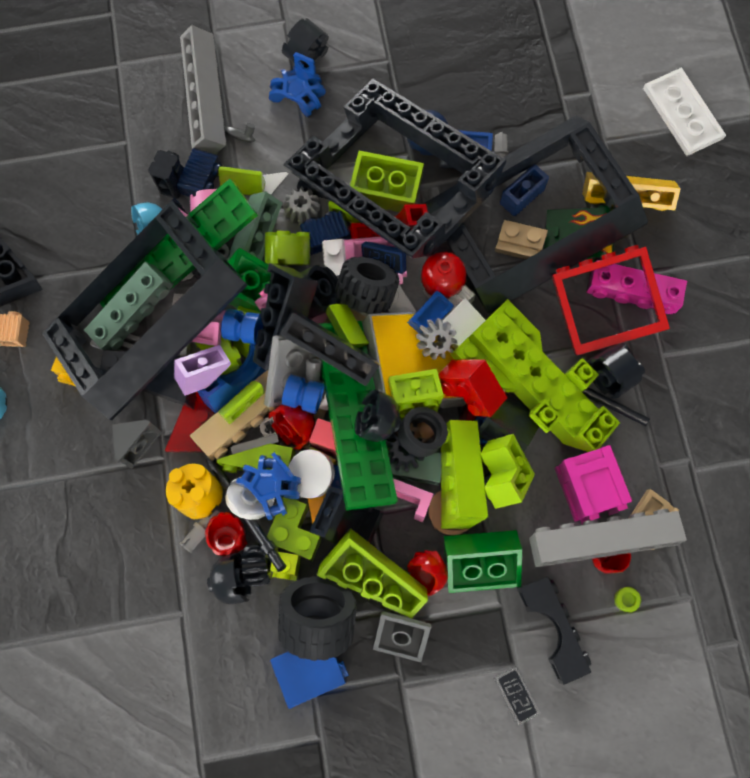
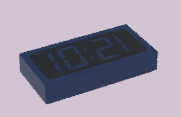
[361,241,407,274]

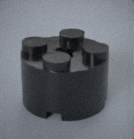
[282,18,329,68]
[300,265,341,318]
[588,343,645,399]

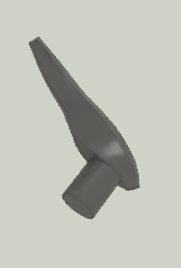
[224,123,255,142]

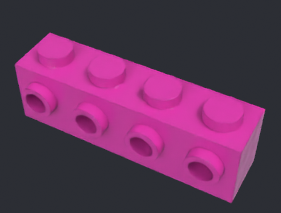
[587,260,687,314]

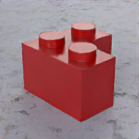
[438,359,507,417]

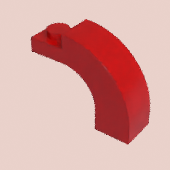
[349,204,428,239]

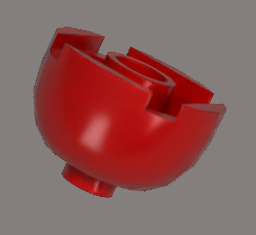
[420,252,467,299]
[268,404,315,450]

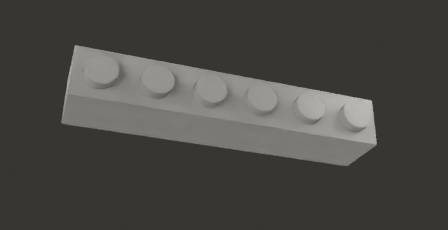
[180,25,226,155]
[529,509,687,567]

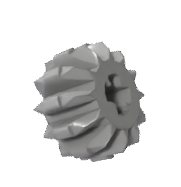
[282,186,320,225]
[416,318,457,360]

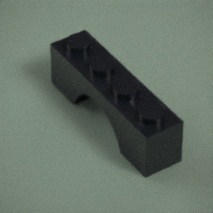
[517,576,592,685]

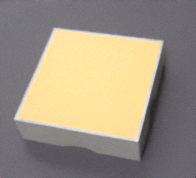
[362,310,466,409]

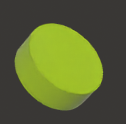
[614,587,641,612]

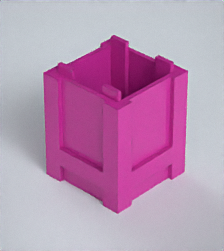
[554,445,632,525]

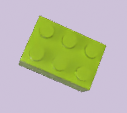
[350,150,424,212]

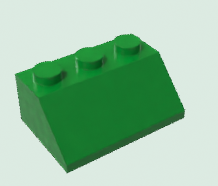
[228,248,271,312]
[444,530,522,593]

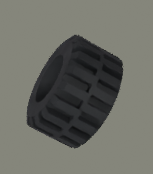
[335,257,400,314]

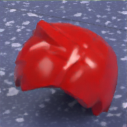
[205,512,248,557]
[407,550,448,596]

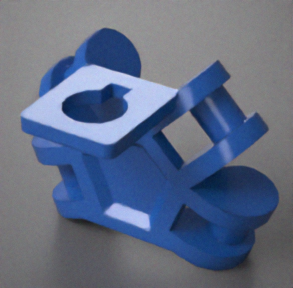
[269,52,326,117]
[236,452,301,520]

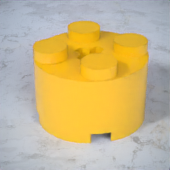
[166,464,223,519]

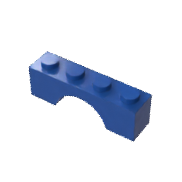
[197,344,267,414]

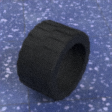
[278,576,357,661]

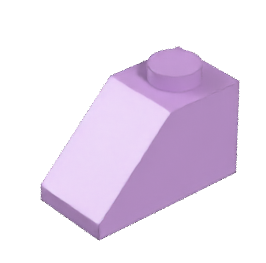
[174,345,231,395]

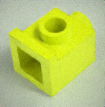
[270,552,301,581]

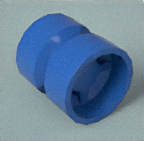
[221,309,263,345]
[282,374,325,414]

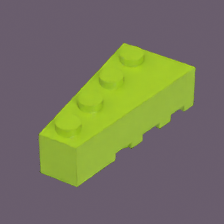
[441,420,488,529]
[317,528,428,619]

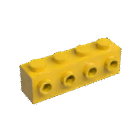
[582,172,681,211]

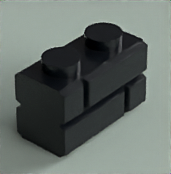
[148,150,184,199]

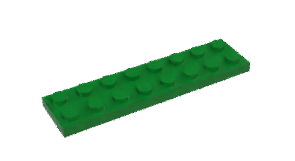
[100,178,258,308]
[319,321,398,510]

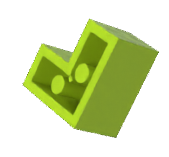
[481,434,535,509]
[267,497,322,562]

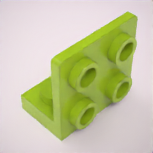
[388,369,444,420]

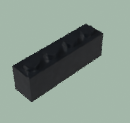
[280,309,380,386]

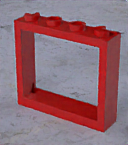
[552,245,670,356]

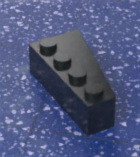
[0,237,43,307]
[253,263,318,370]
[100,350,196,409]

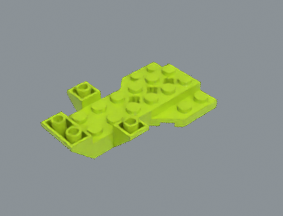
[450,299,620,452]

